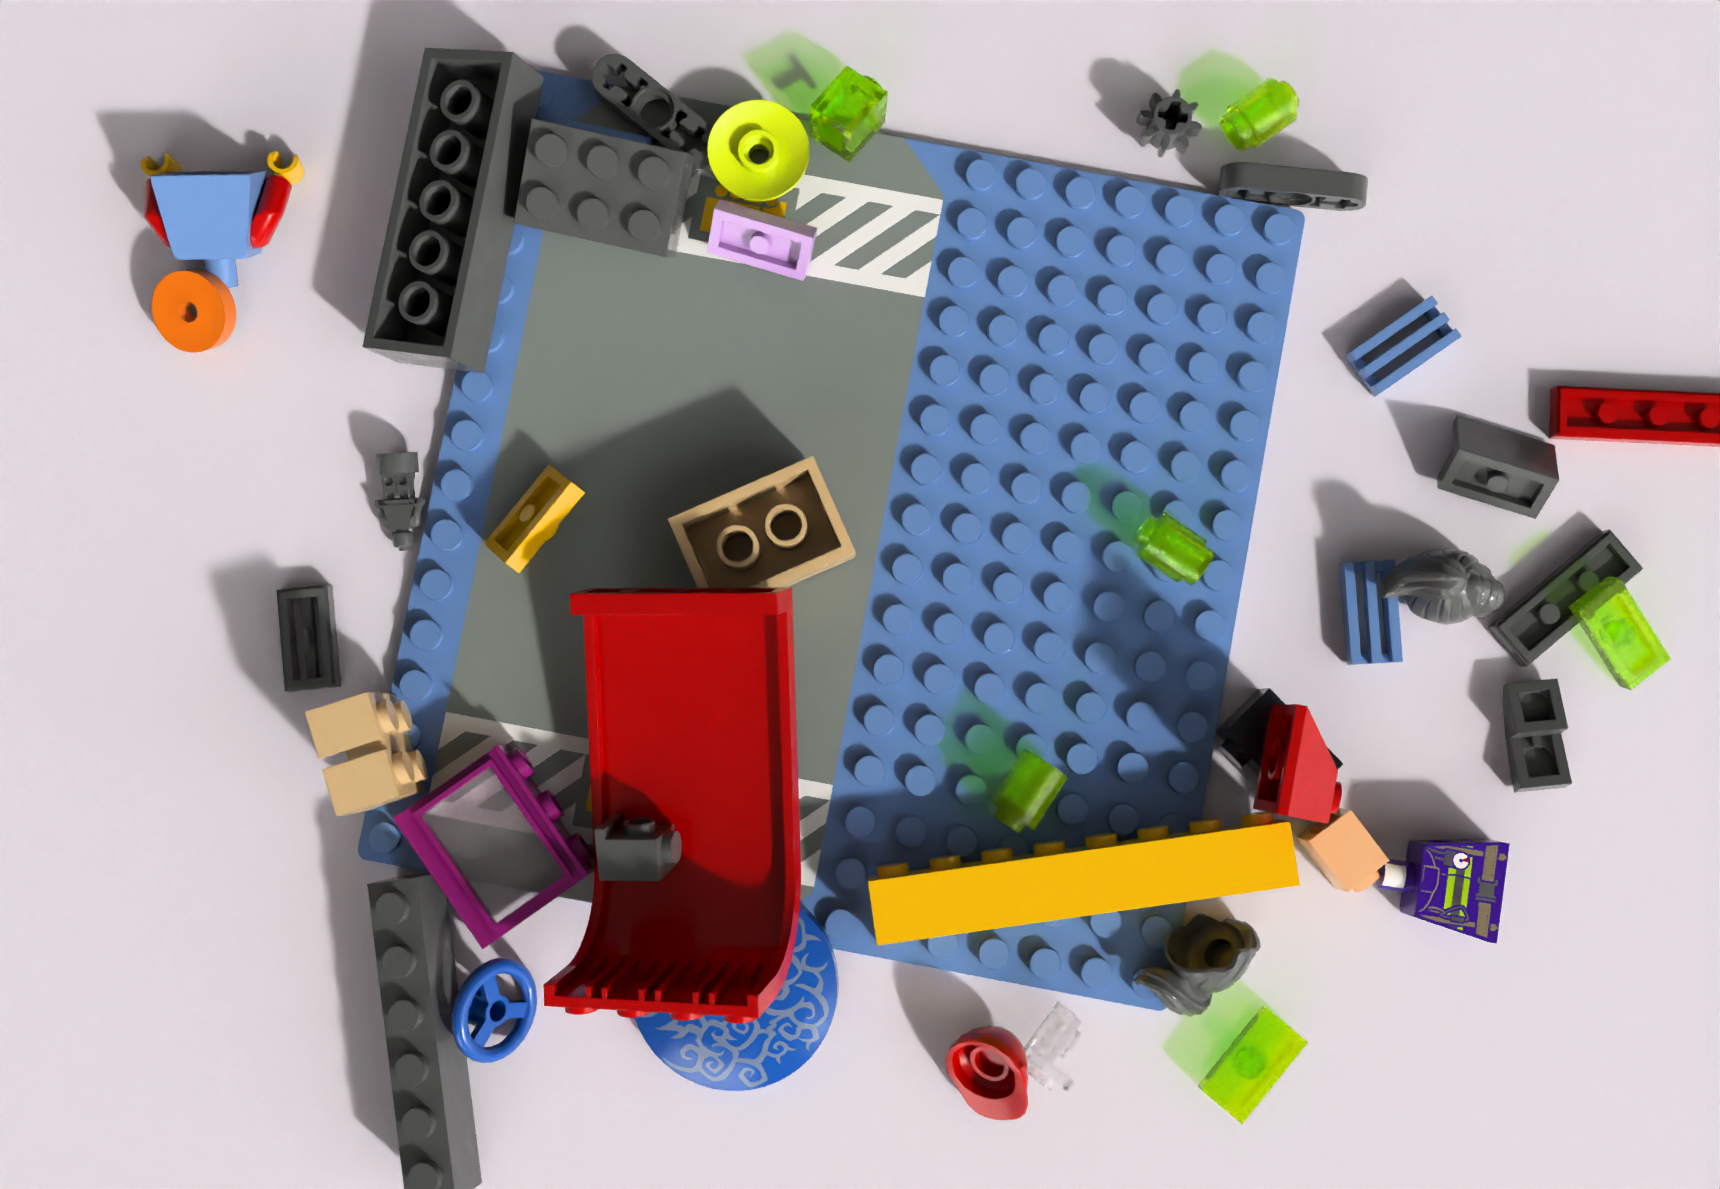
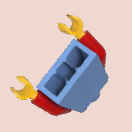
[140,151,304,288]

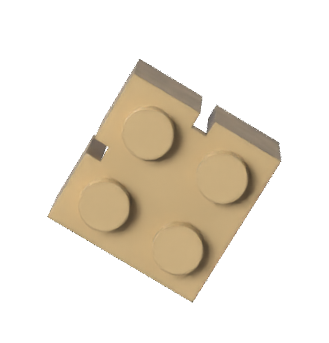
[305,692,428,816]

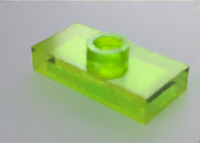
[1569,576,1671,690]
[1198,1005,1308,1124]

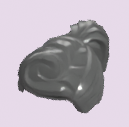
[1379,548,1505,625]
[1133,913,1261,1017]

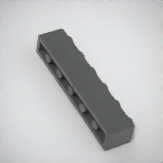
[367,872,482,1189]

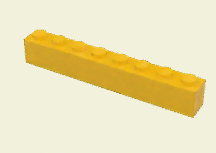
[868,811,1300,945]

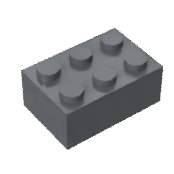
[514,118,695,257]

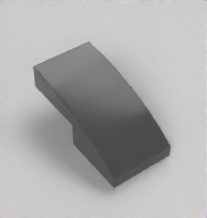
[1503,678,1572,793]

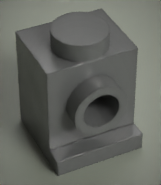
[594,814,682,881]

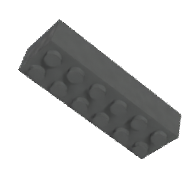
[362,48,544,373]

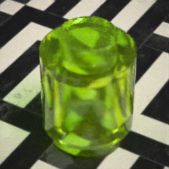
[1220,78,1299,152]
[1133,512,1215,585]

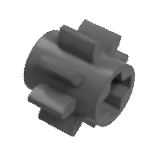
[1136,89,1202,158]

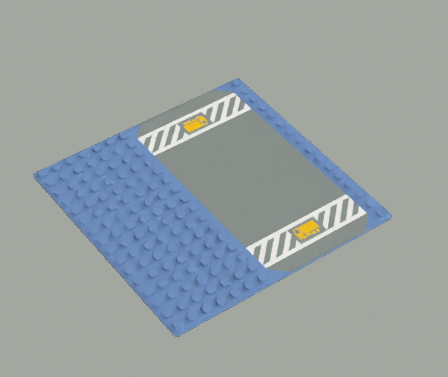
[358,70,1305,1011]

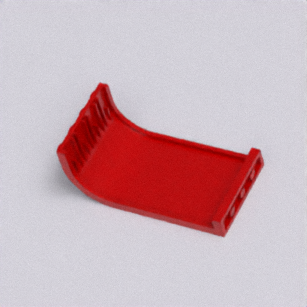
[543,587,801,1024]

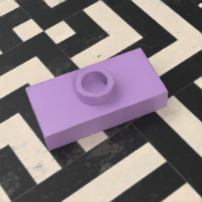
[706,199,818,281]

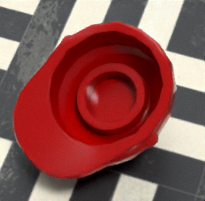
[945,1026,1028,1120]

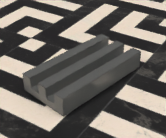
[276,585,341,692]

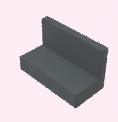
[1437,415,1559,519]

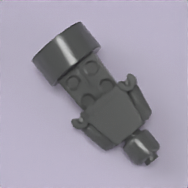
[375,452,425,551]

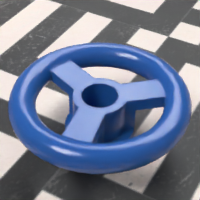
[452,958,537,1063]

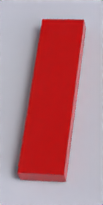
[1549,386,1720,447]

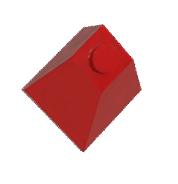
[1253,704,1342,824]

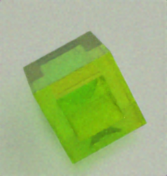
[809,66,888,163]

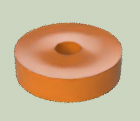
[152,268,236,353]

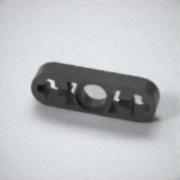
[592,54,712,170]
[1218,162,1368,211]

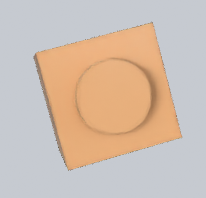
[1297,807,1390,892]

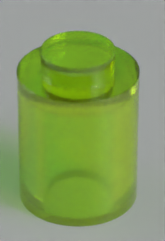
[990,749,1068,833]

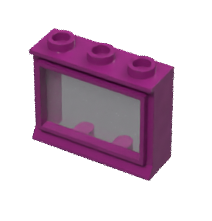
[393,744,595,949]

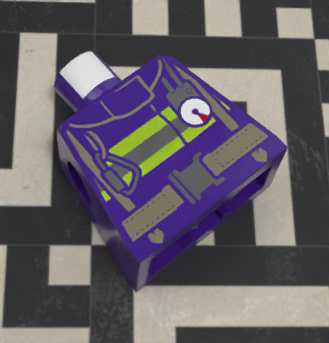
[1376,839,1510,944]

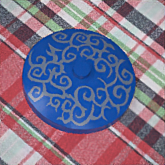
[635,903,839,1091]

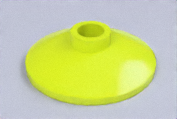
[707,100,809,201]

